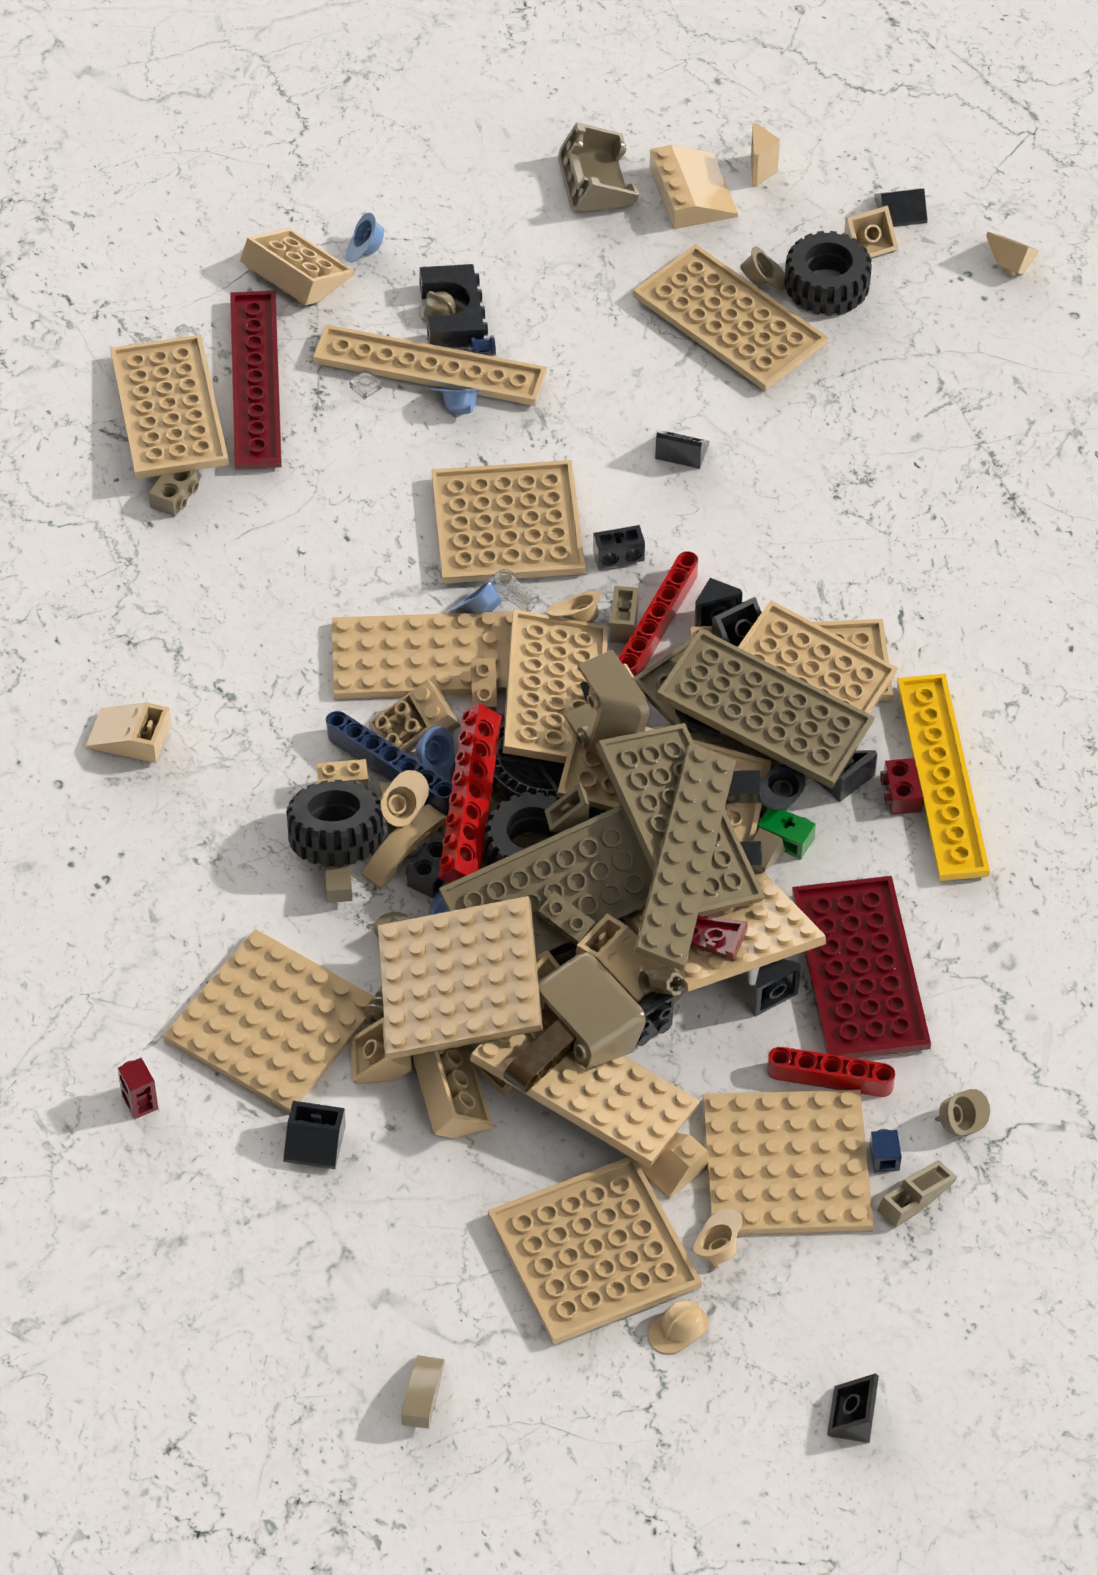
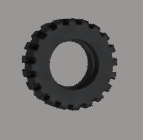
[784,231,872,316]
[286,780,384,867]
[485,792,565,865]

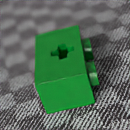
[757,808,816,859]

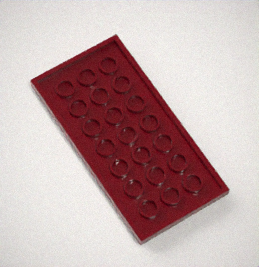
[792,875,931,1058]

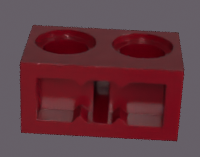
[880,758,923,815]
[117,1057,158,1119]

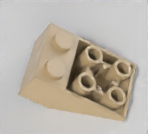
[369,679,461,753]
[85,702,171,763]
[576,914,666,1003]

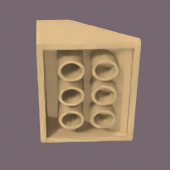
[650,145,738,229]
[240,228,355,305]

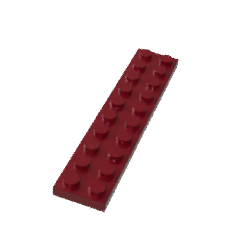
[230,290,282,470]

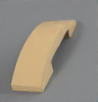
[362,804,447,889]

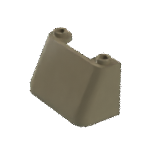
[558,122,640,213]
[538,952,646,1070]

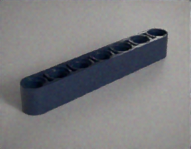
[326,711,453,814]

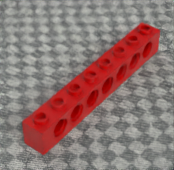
[439,703,502,883]

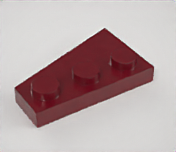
[691,915,748,962]

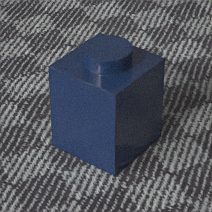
[869,1129,902,1173]

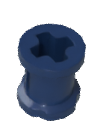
[471,335,496,356]

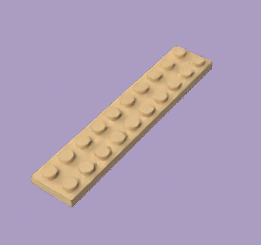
[313,324,547,406]

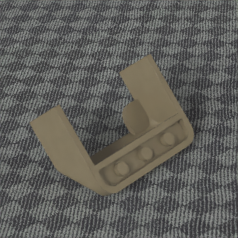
[564,649,650,753]

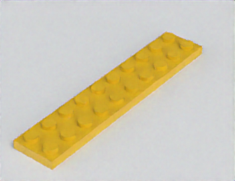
[897,674,990,881]

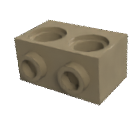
[149,470,199,517]
[609,586,638,643]
[536,891,595,946]

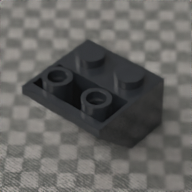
[635,992,674,1048]
[283,1101,346,1169]

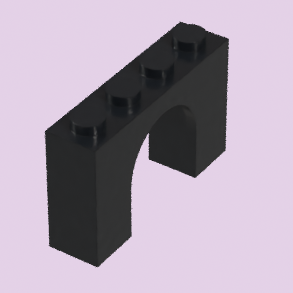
[419,264,488,348]
[725,770,762,874]

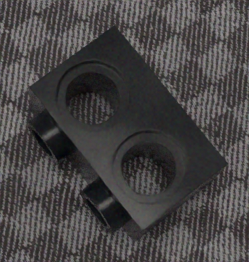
[593,525,645,569]
[405,836,445,898]

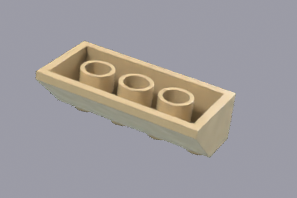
[412,1044,493,1139]

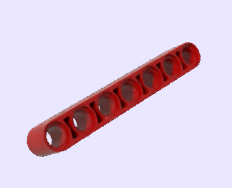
[619,551,698,677]

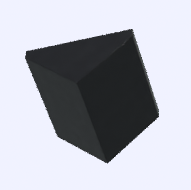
[874,188,928,227]
[655,431,710,469]
[694,578,743,627]
[712,597,762,647]
[815,750,878,802]
[753,959,801,1017]
[827,1373,879,1443]

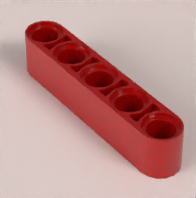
[767,1047,895,1097]

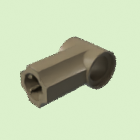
[638,967,685,996]

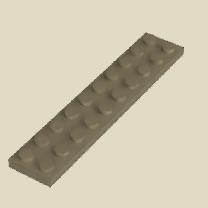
[634,742,736,971]

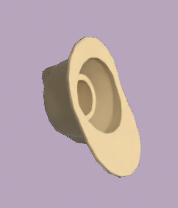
[546,591,601,623]
[380,770,429,827]
[693,1208,743,1268]
[648,1300,709,1354]

